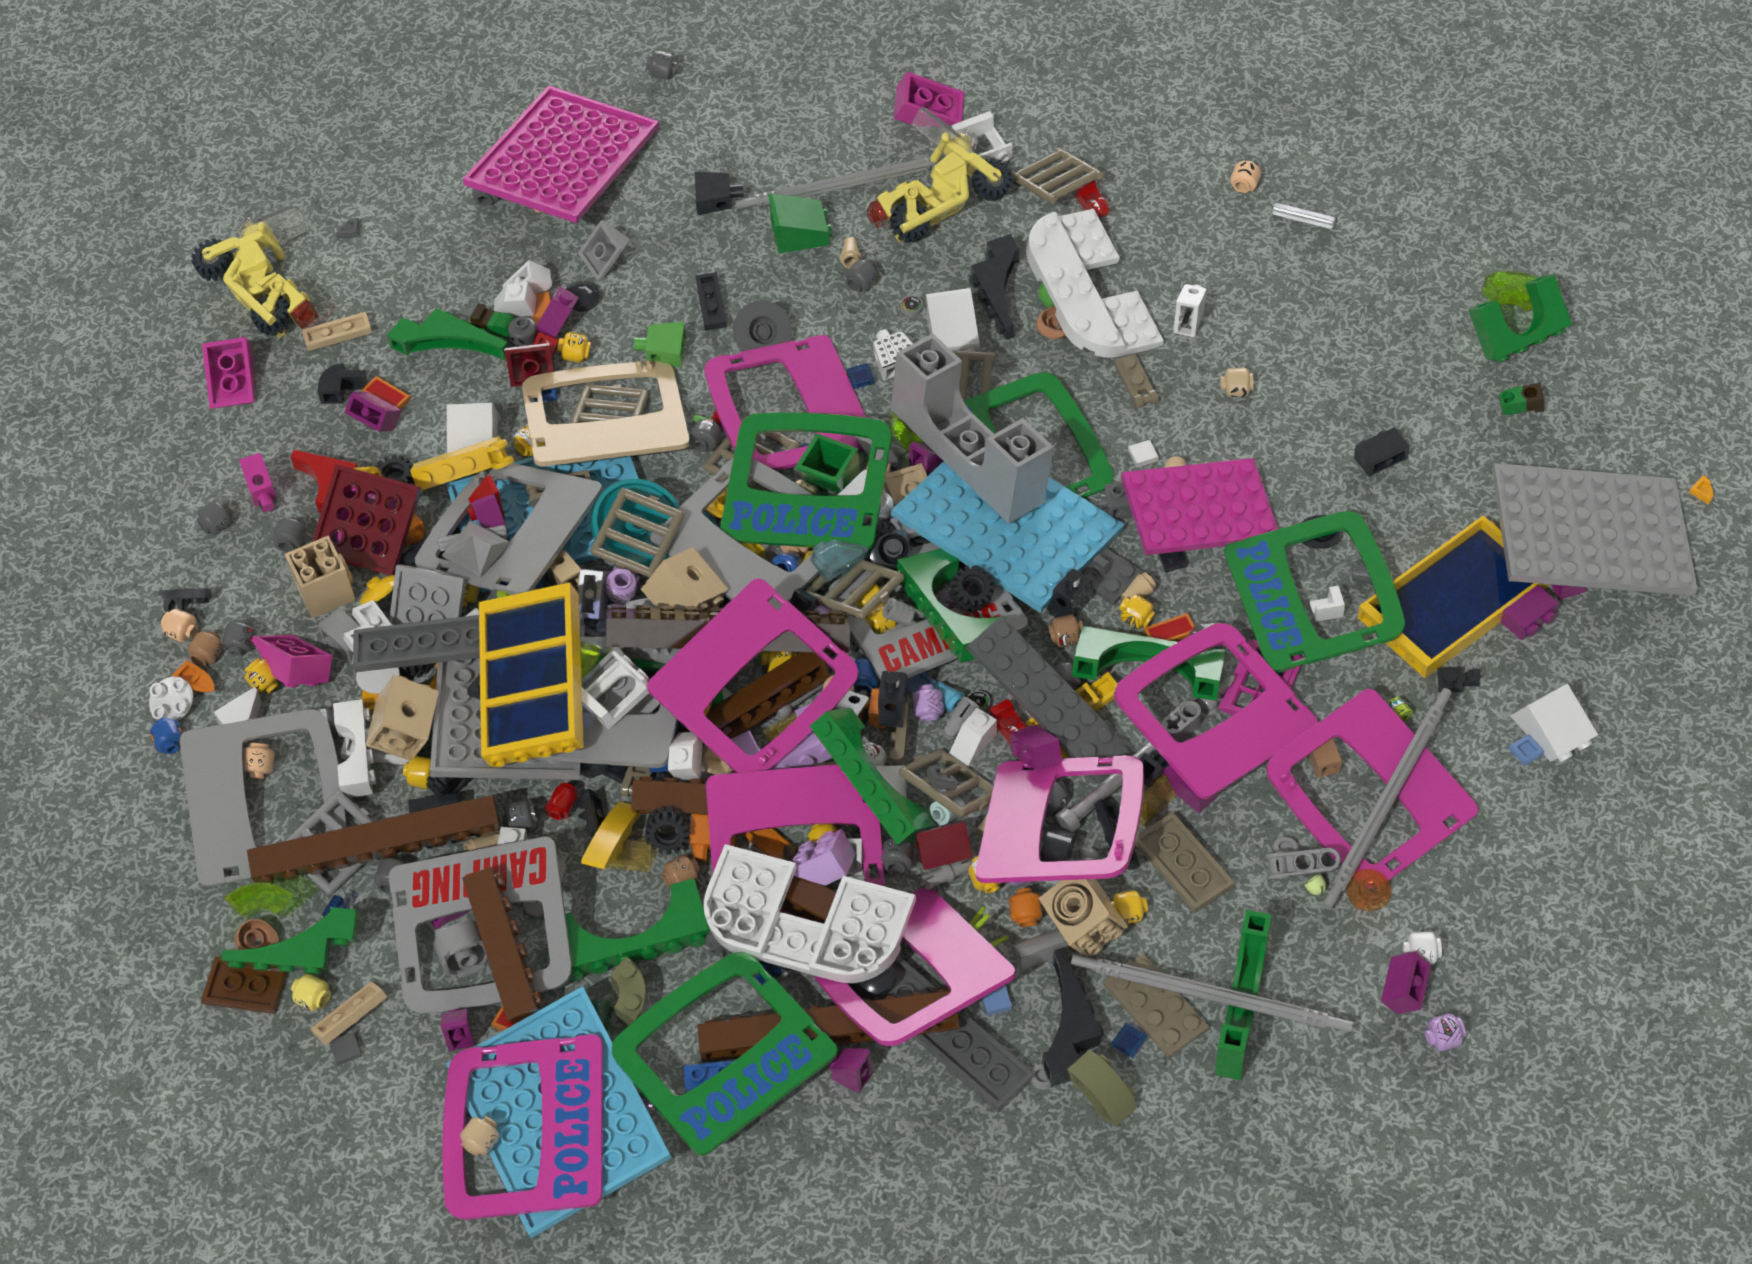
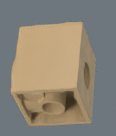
[285,536,355,619]
[641,547,729,611]
[365,675,439,761]
[1038,879,1128,957]

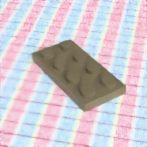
[1135,812,1235,914]
[1103,954,1209,1059]

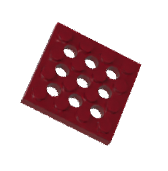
[312,464,422,576]

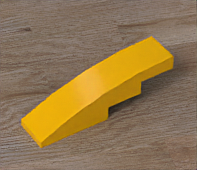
[1025,672,1117,729]
[581,801,641,869]

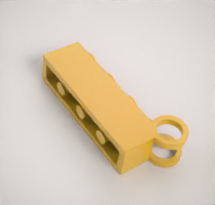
[410,436,514,491]

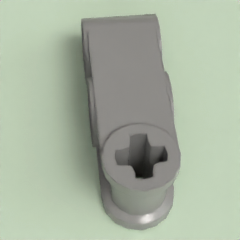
[1266,848,1341,880]

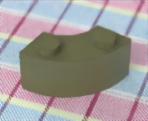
[610,957,648,1027]
[1067,1049,1138,1127]

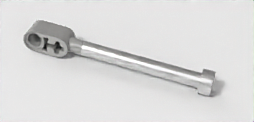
[1054,701,1201,833]

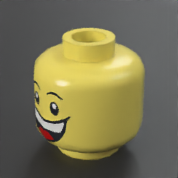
[291,974,331,1011]

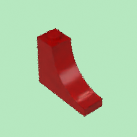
[290,450,358,514]

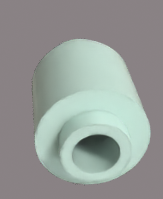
[929,796,965,825]

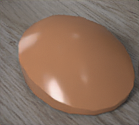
[1035,307,1066,339]
[234,919,279,950]

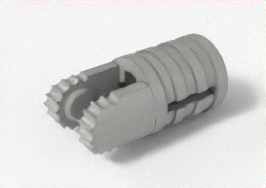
[883,598,926,627]
[943,696,981,741]

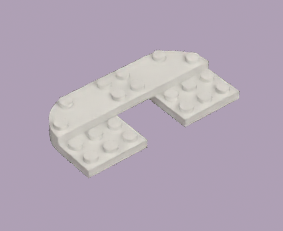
[1026,209,1164,358]
[704,844,916,983]

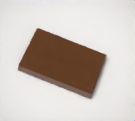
[201,957,288,1014]

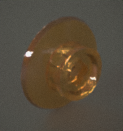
[1347,869,1392,912]

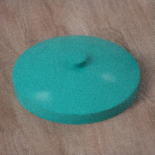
[591,479,680,567]

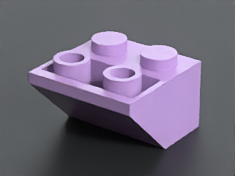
[793,829,857,885]

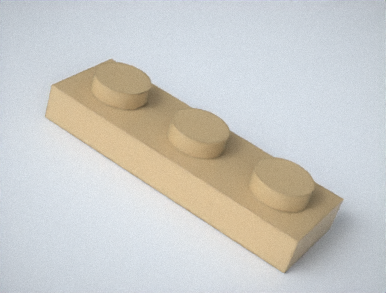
[302,312,372,351]
[310,981,387,1045]

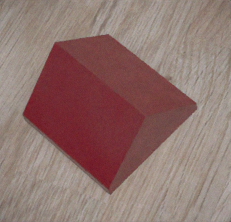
[505,343,554,387]
[916,821,972,870]

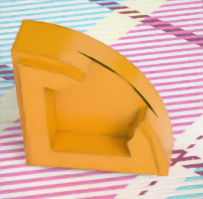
[1689,475,1713,505]

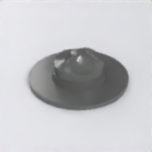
[733,301,792,351]

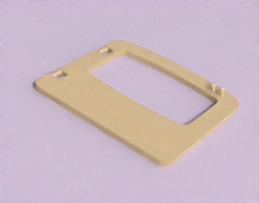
[522,360,689,466]

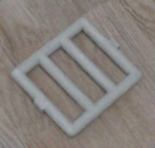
[286,791,374,894]

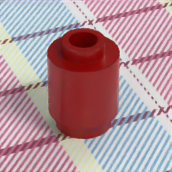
[545,783,578,820]

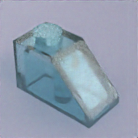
[810,540,868,582]

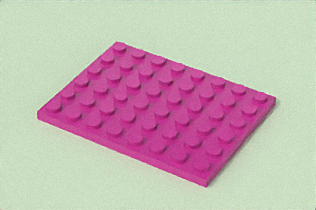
[463,85,659,223]

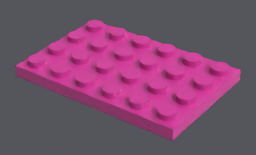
[1121,458,1278,555]

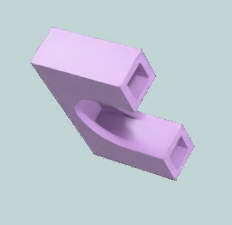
[730,703,832,770]

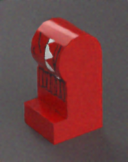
[1075,180,1109,218]
[990,699,1027,744]

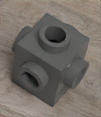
[1101,482,1132,520]

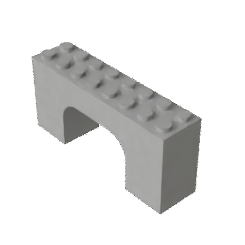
[891,333,1054,524]

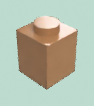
[1308,738,1342,778]

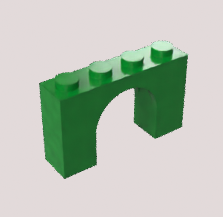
[1468,274,1572,362]

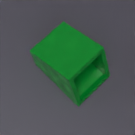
[768,194,833,254]
[795,433,860,494]

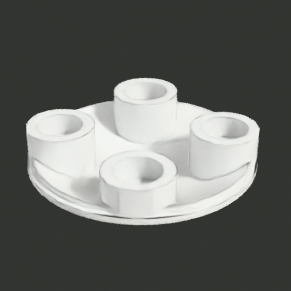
[149,677,193,721]

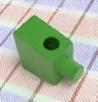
[634,322,686,367]

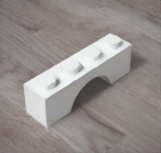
[333,699,376,798]

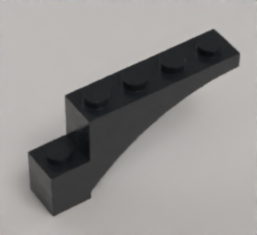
[969,234,1020,340]
[1042,948,1104,1087]

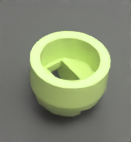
[1304,874,1326,895]

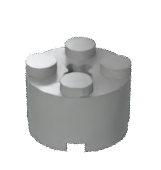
[434,918,488,978]

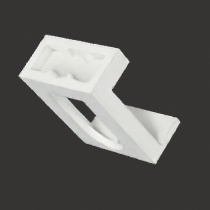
[952,111,1012,163]
[581,651,649,730]

